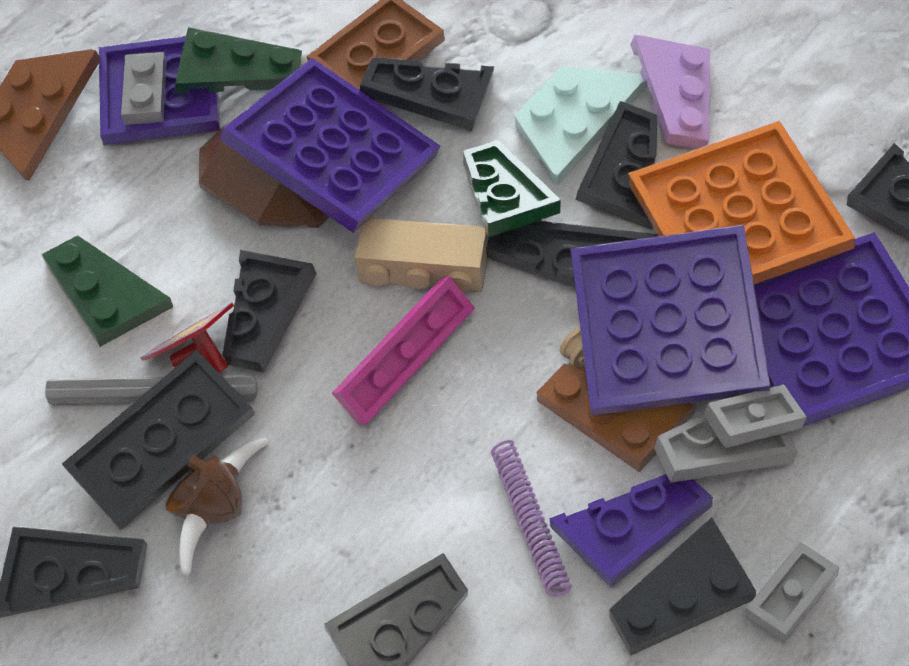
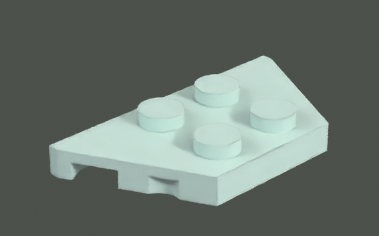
[515,66,647,185]

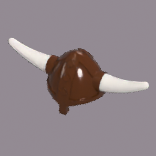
[166,437,268,575]

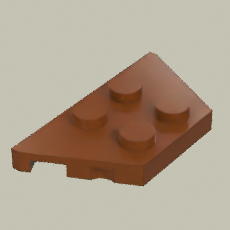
[0,49,101,181]

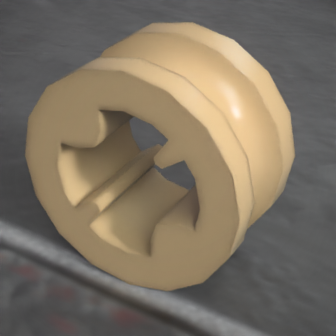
[559,327,585,368]

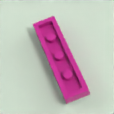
[332,276,475,425]

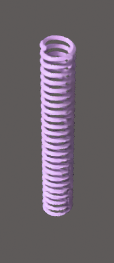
[491,440,572,596]

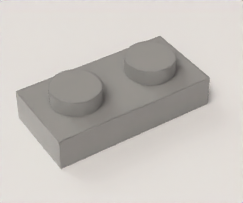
[121,52,167,125]
[704,385,806,448]
[745,542,839,643]

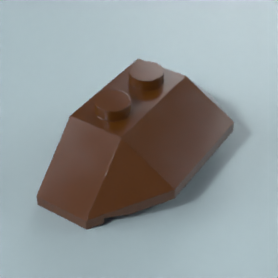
[199,122,329,228]

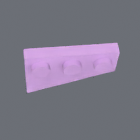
[630,34,710,149]

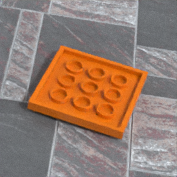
[628,120,855,285]

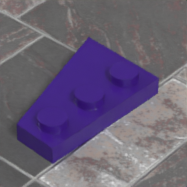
[549,474,713,588]

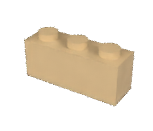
[355,218,488,292]

